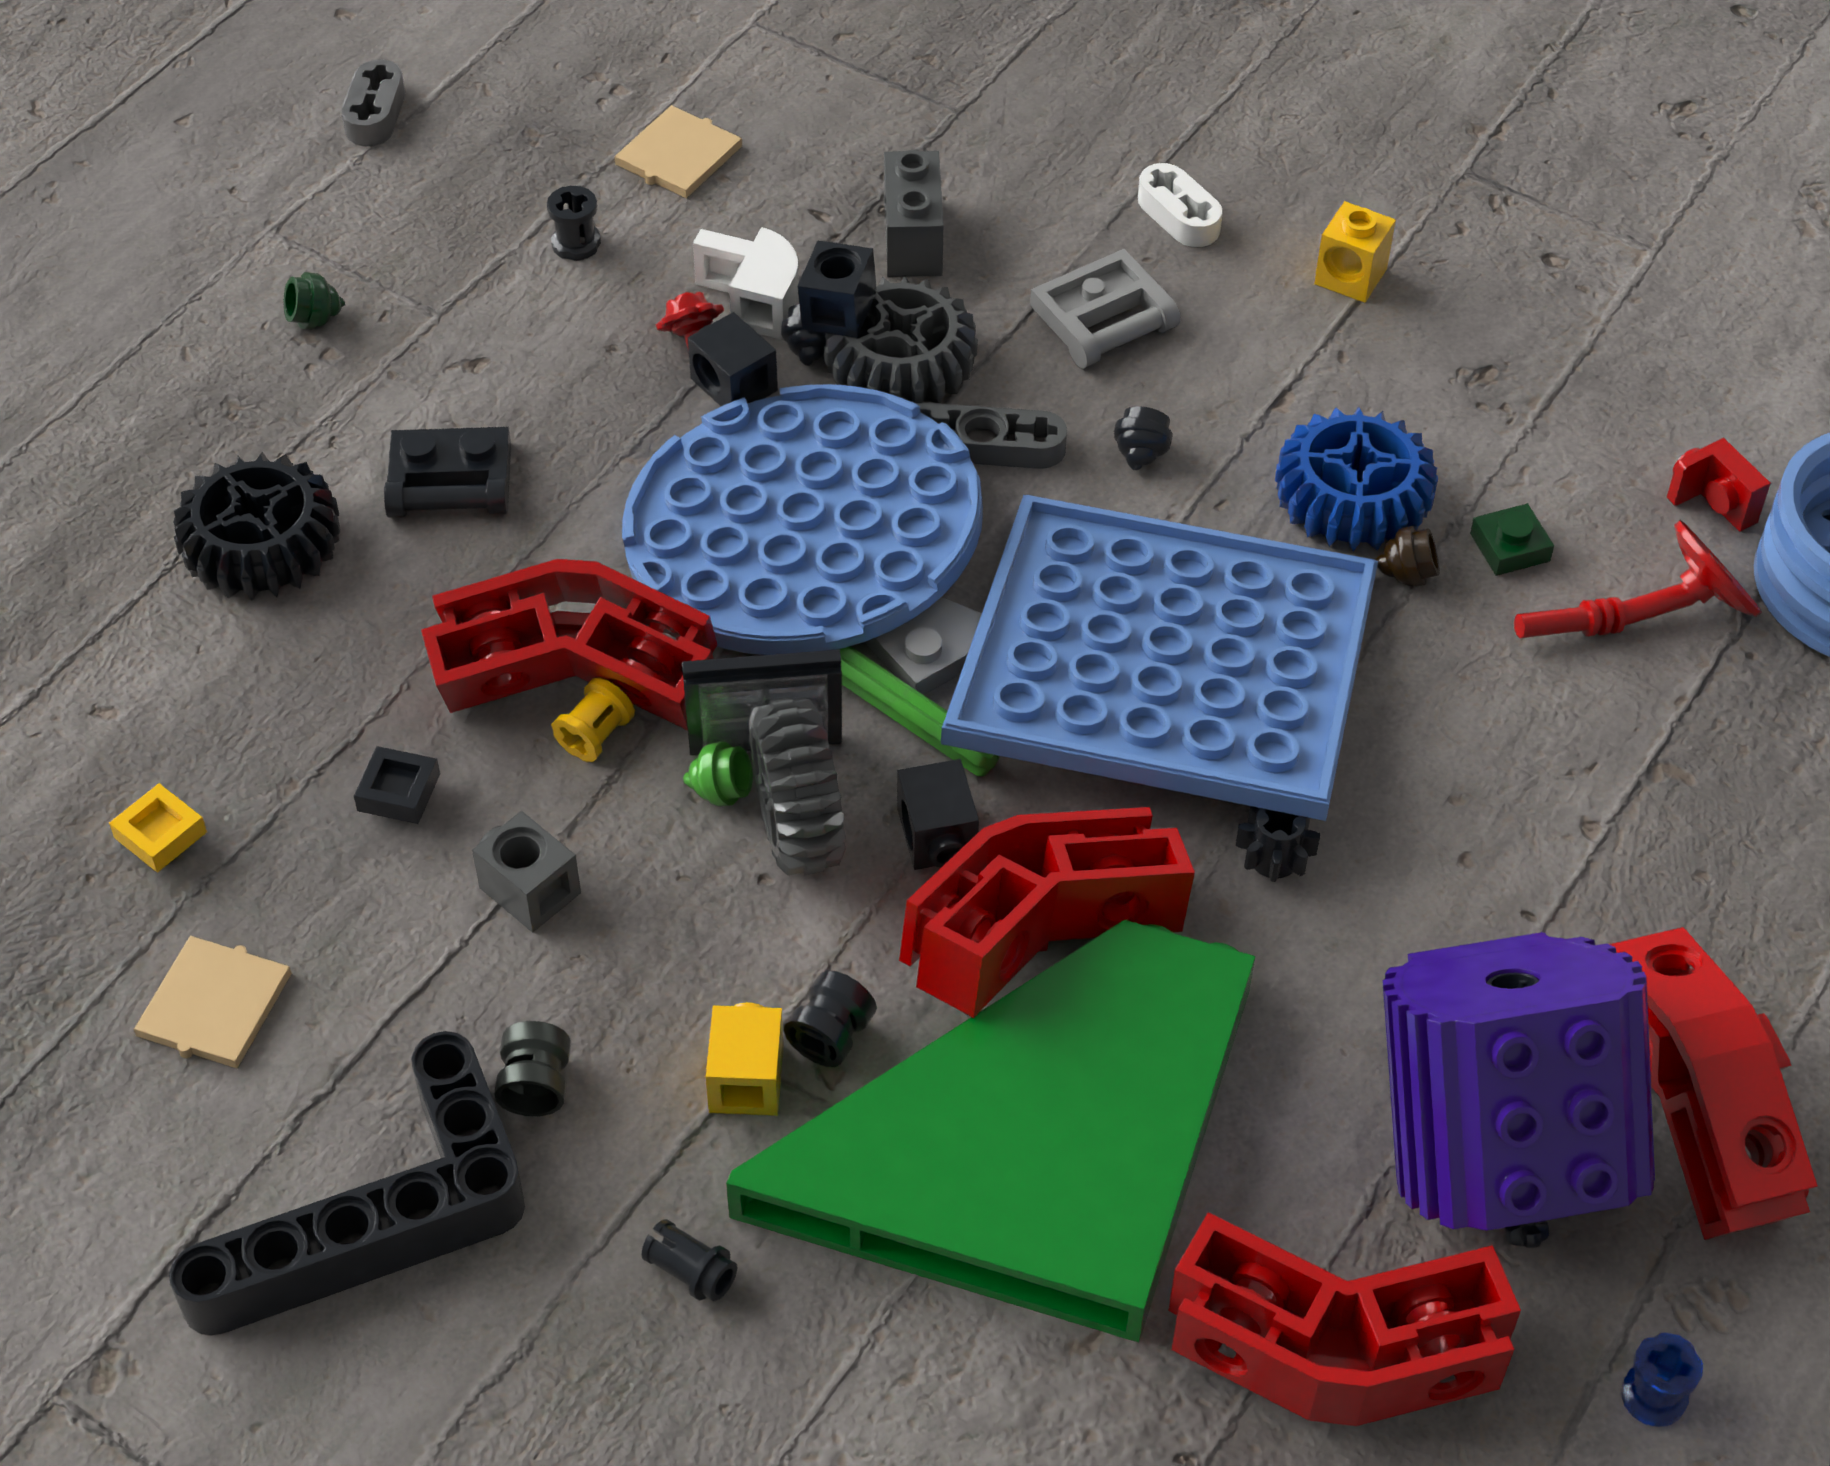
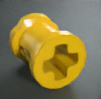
[551,678,635,762]

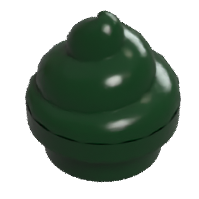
[283,272,345,330]

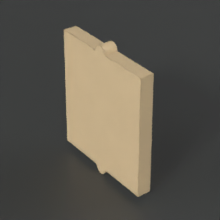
[615,105,742,198]
[134,936,292,1069]

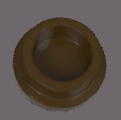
[1375,526,1440,587]

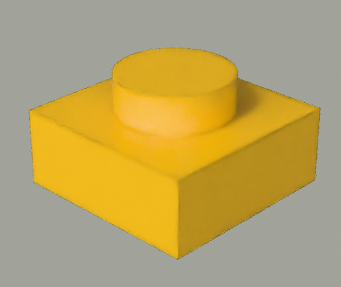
[109,783,207,873]

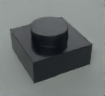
[354,746,440,824]

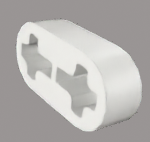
[1138,163,1222,247]

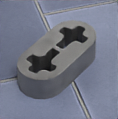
[342,60,405,146]

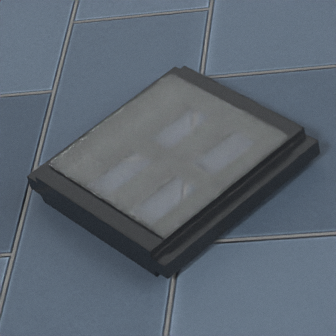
[682,649,842,755]

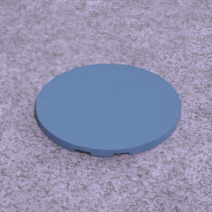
[622,384,983,655]

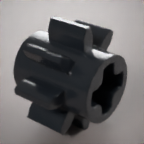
[1235,806,1320,882]

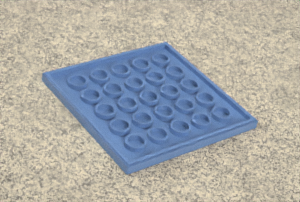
[941,495,1378,821]

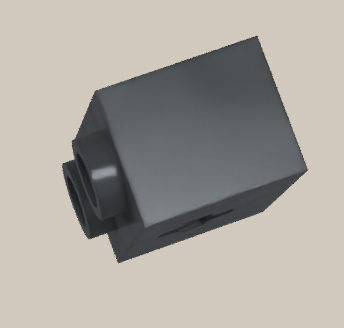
[884,150,944,277]

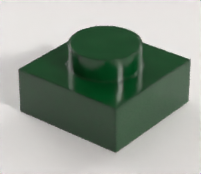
[1470,503,1554,576]

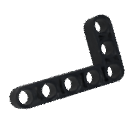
[169,1031,525,1336]

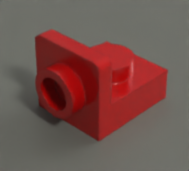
[1667,438,1771,532]

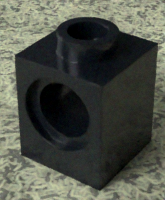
[797,240,877,338]
[688,312,778,406]
[897,759,979,870]

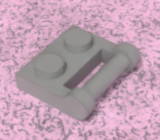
[1030,249,1181,369]

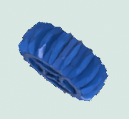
[1275,407,1438,552]

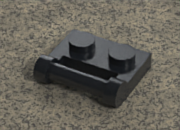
[384,427,511,517]

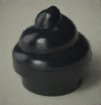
[781,304,826,366]
[1114,406,1173,470]

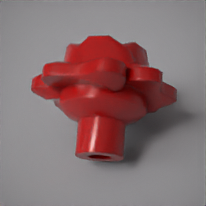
[656,291,724,351]

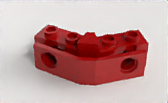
[421,559,718,731]
[899,807,1195,1018]
[1609,927,1818,1240]
[1168,1212,1521,1426]

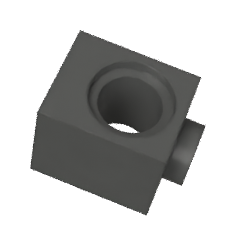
[472,811,581,933]

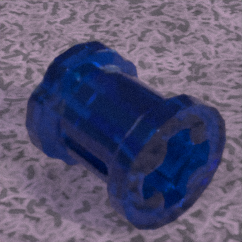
[1621,1332,1703,1427]

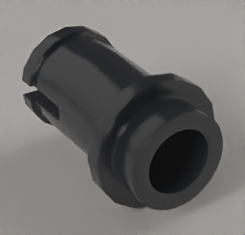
[641,1219,738,1301]

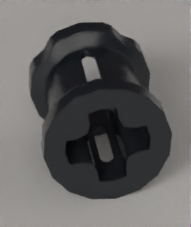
[547,186,601,261]

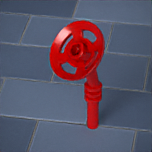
[1514,520,1762,638]

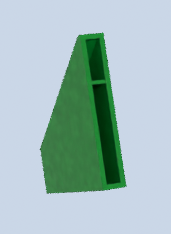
[726,920,1256,1343]

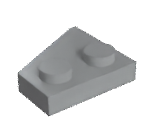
[864,597,982,695]

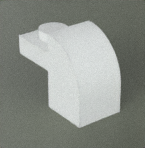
[693,227,799,340]

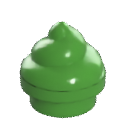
[683,742,753,807]

